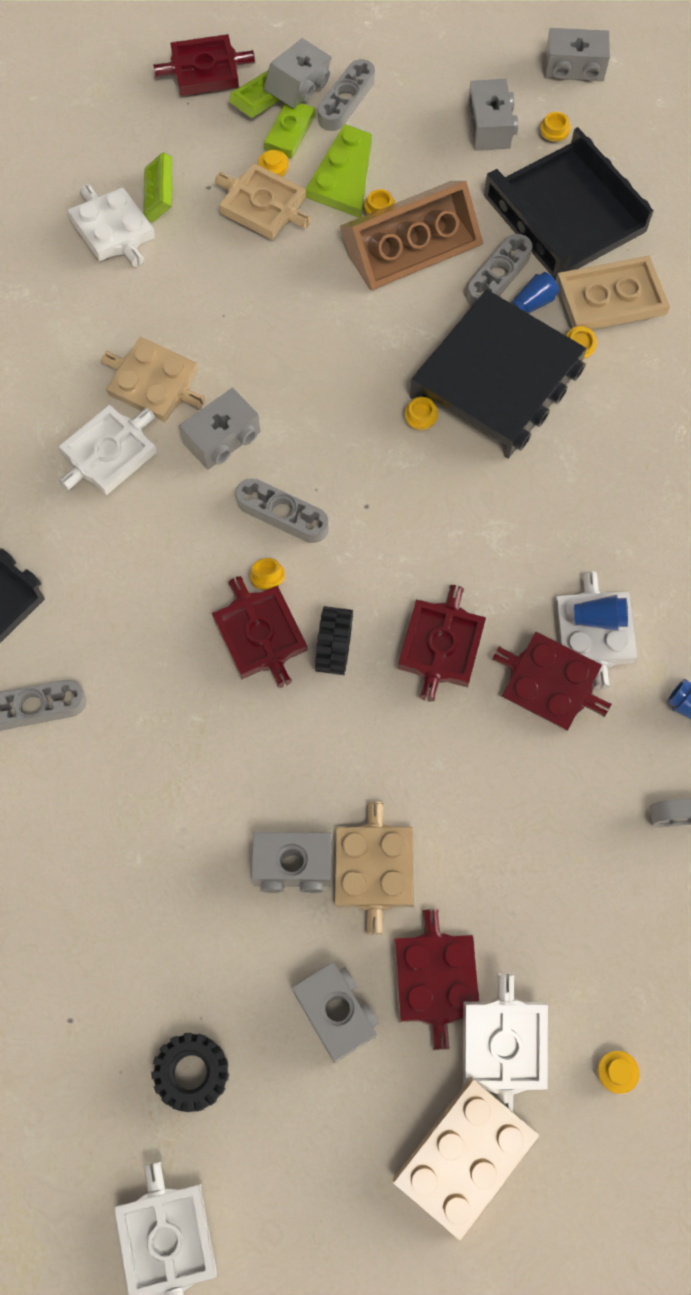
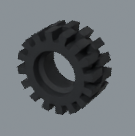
[315,606,353,675]
[151,1033,229,1112]

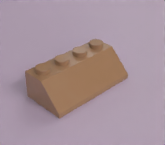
[340,181,483,290]

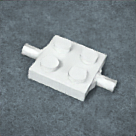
[68,184,155,267]
[58,405,157,496]
[556,571,637,690]
[463,973,548,1112]
[114,1162,218,1295]

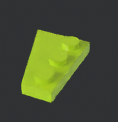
[306,124,372,218]

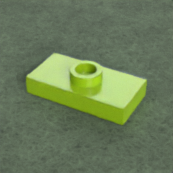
[229,70,280,118]
[264,103,316,159]
[143,152,173,223]

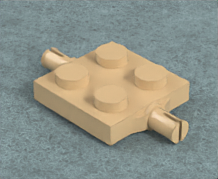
[215,163,311,240]
[101,336,205,423]
[335,801,414,935]

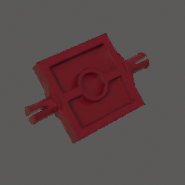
[153,34,255,96]
[212,576,308,688]
[397,585,486,702]
[492,632,612,731]
[393,909,479,1050]

